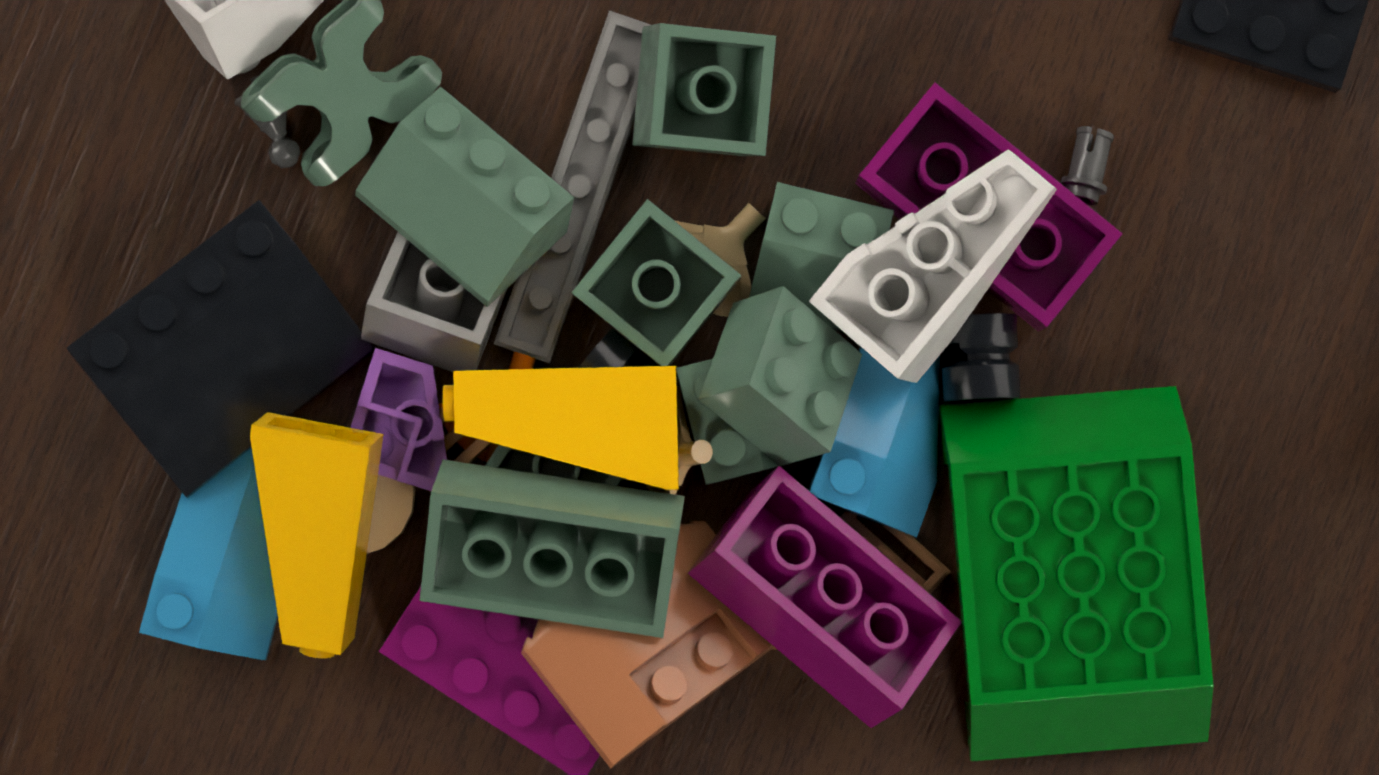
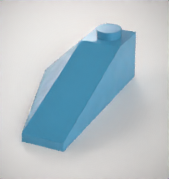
[808,346,940,537]
[139,448,278,660]

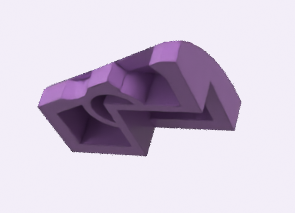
[350,348,447,491]

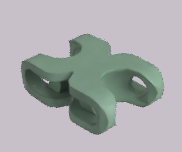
[241,0,442,186]

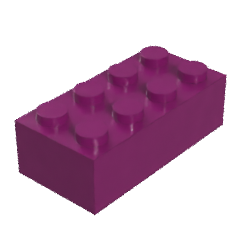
[855,82,1123,332]
[688,466,962,728]
[379,587,600,775]

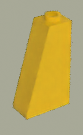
[443,366,679,491]
[250,412,384,658]

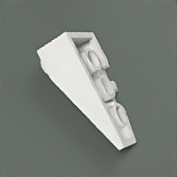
[165,0,324,80]
[809,149,1057,383]

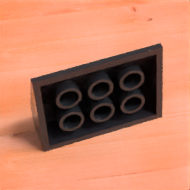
[66,200,374,498]

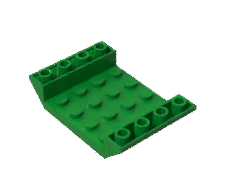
[939,386,1214,761]

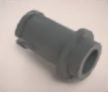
[1060,126,1114,205]

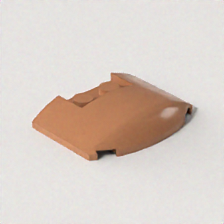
[521,521,774,769]

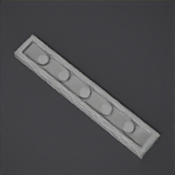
[494,11,650,364]

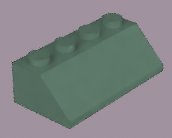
[420,459,685,638]

